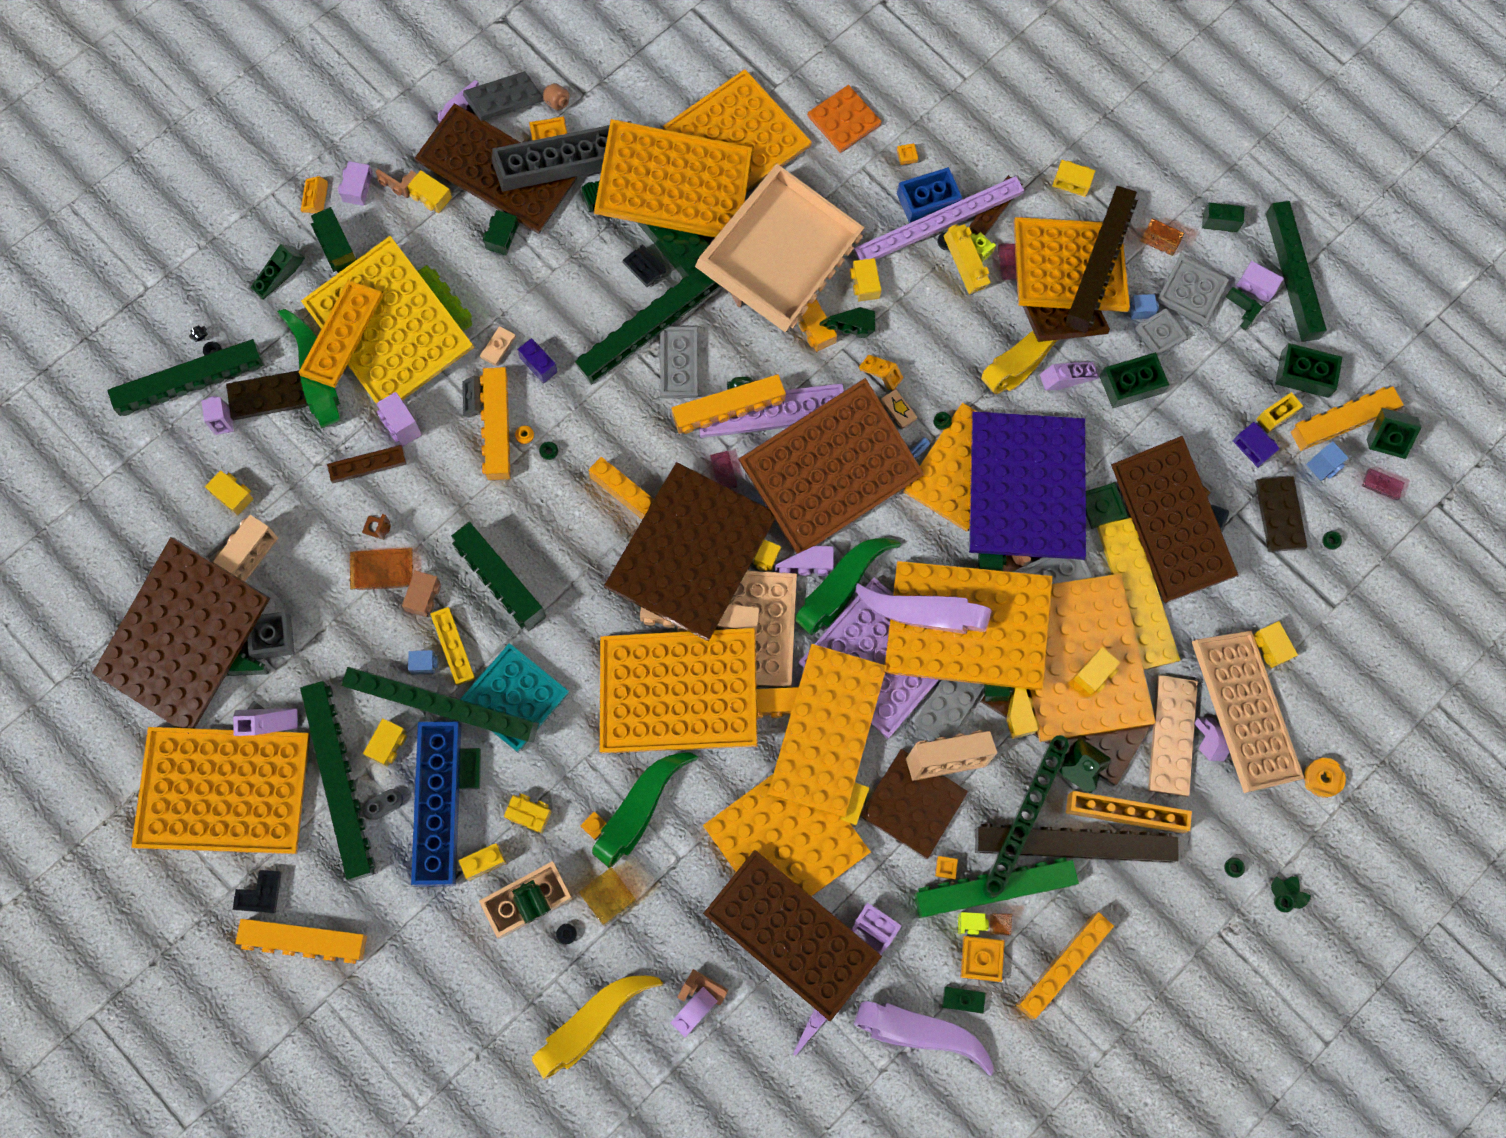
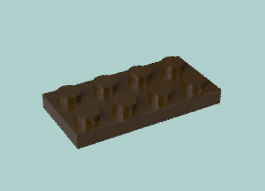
[226,370,308,421]
[1255,476,1308,552]

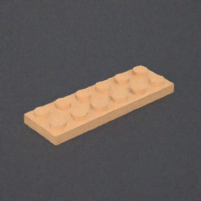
[1148,675,1198,797]

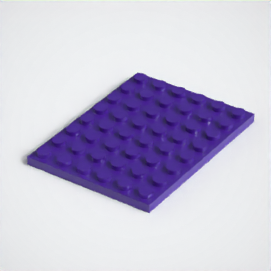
[969,411,1086,560]

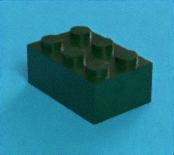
[310,207,356,273]
[1275,343,1343,398]
[1099,352,1169,409]

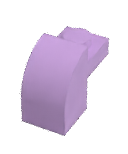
[1194,717,1229,761]
[671,987,718,1037]

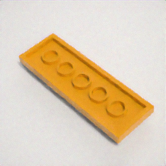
[299,280,383,388]

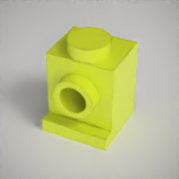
[970,232,996,262]
[958,912,989,935]

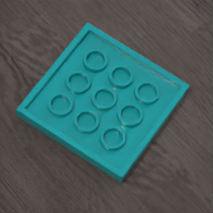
[461,643,570,753]

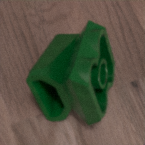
[1059,738,1111,793]

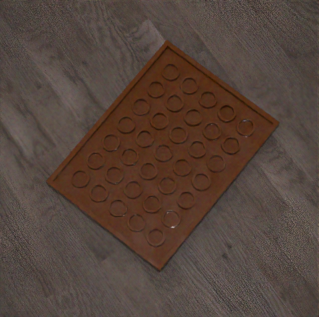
[604,462,778,642]
[92,537,271,734]

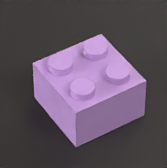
[376,392,422,447]

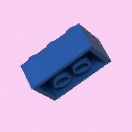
[896,167,962,223]

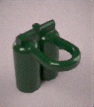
[512,880,551,924]

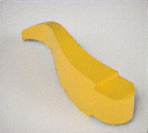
[981,330,1058,394]
[532,975,663,1080]

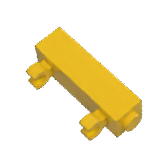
[943,224,991,295]

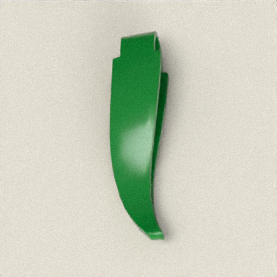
[277,309,341,429]
[796,538,901,635]
[592,752,698,868]

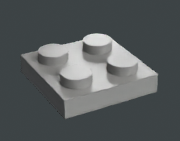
[1135,308,1187,356]

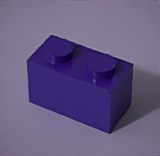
[517,338,558,384]
[1233,422,1280,468]

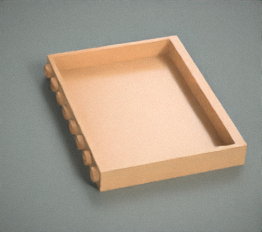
[695,164,864,332]

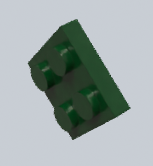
[1086,482,1128,529]

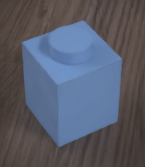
[1129,294,1159,320]
[408,650,439,675]

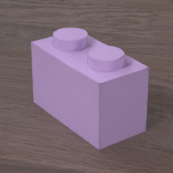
[338,161,373,206]
[1236,261,1283,302]
[201,396,234,435]

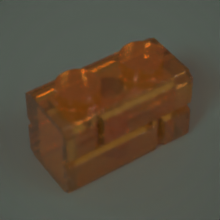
[1140,218,1185,256]

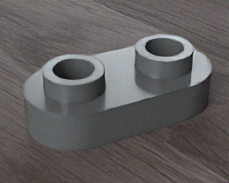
[363,789,403,820]

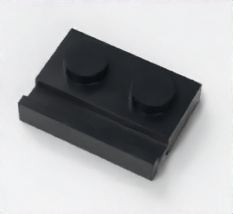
[623,244,667,287]

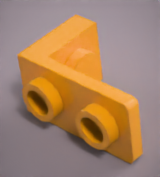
[859,355,904,391]

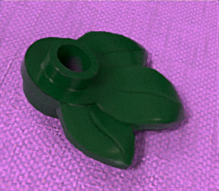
[1271,876,1311,913]

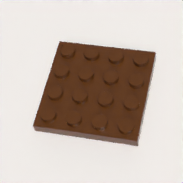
[1016,290,1110,342]
[860,749,968,859]

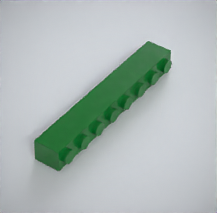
[914,858,1079,918]

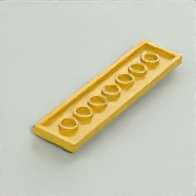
[1097,518,1180,670]

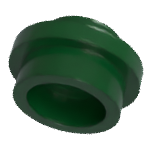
[933,412,952,430]
[539,442,558,460]
[1322,531,1342,550]
[1224,857,1245,878]

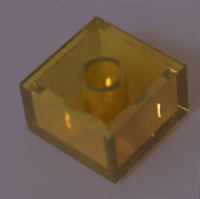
[578,867,637,927]

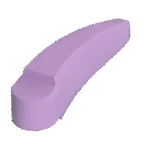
[856,583,992,634]
[854,1001,994,1076]

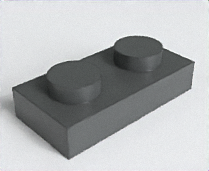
[462,376,481,417]

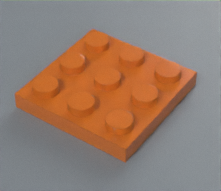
[807,84,882,153]

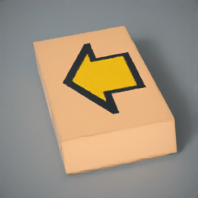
[880,389,918,429]

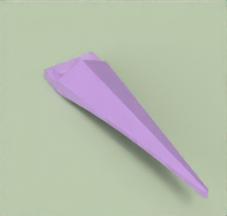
[793,902,902,1056]

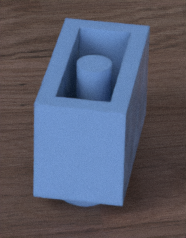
[1306,441,1348,481]

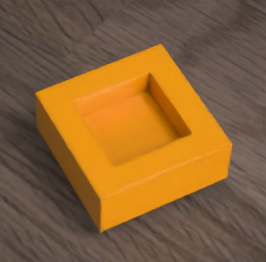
[896,143,918,165]
[580,812,606,840]
[935,856,958,880]

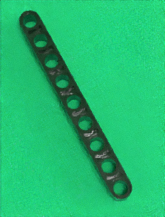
[983,735,1069,899]

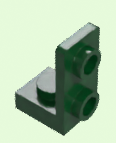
[1226,287,1263,330]

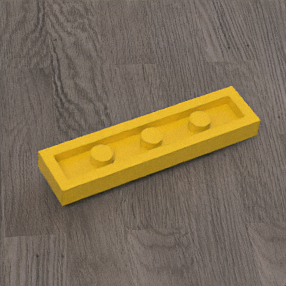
[430,607,475,686]

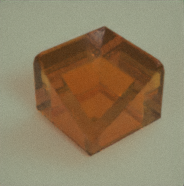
[990,913,1012,935]

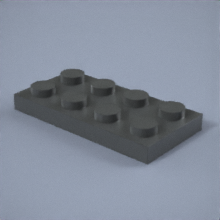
[463,71,543,121]

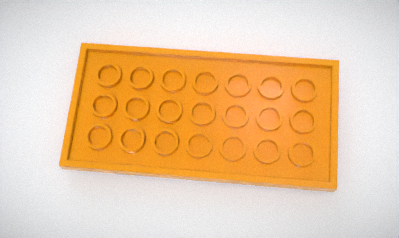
[767,644,887,818]

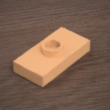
[480,326,516,367]

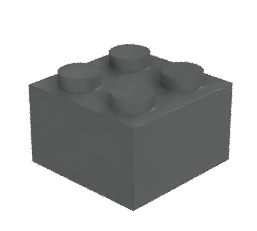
[247,611,295,660]

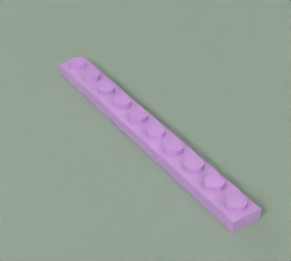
[854,176,1024,260]

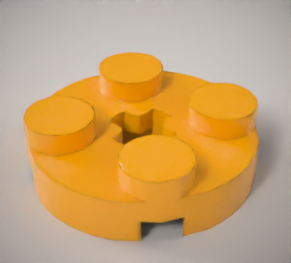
[1304,758,1346,798]

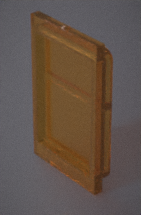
[349,548,414,590]

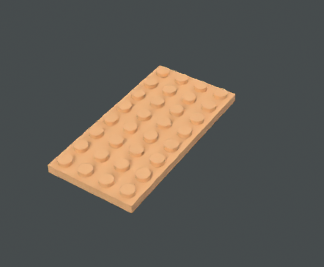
[1192,631,1305,793]

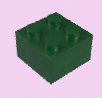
[1366,408,1422,459]

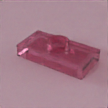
[998,244,1017,280]
[710,451,737,489]
[1362,468,1405,501]

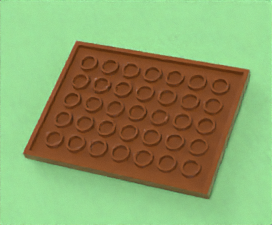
[738,378,924,554]

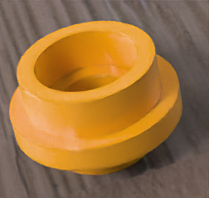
[515,426,534,444]

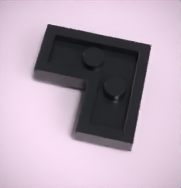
[232,870,282,913]

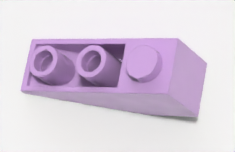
[1039,362,1099,391]
[775,546,833,576]
[233,708,298,736]

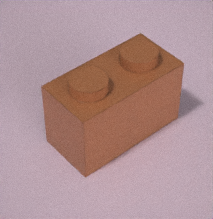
[402,570,441,617]

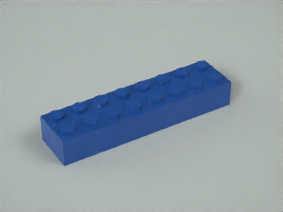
[411,722,462,887]

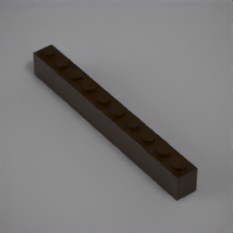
[1065,186,1138,333]
[975,824,1179,863]

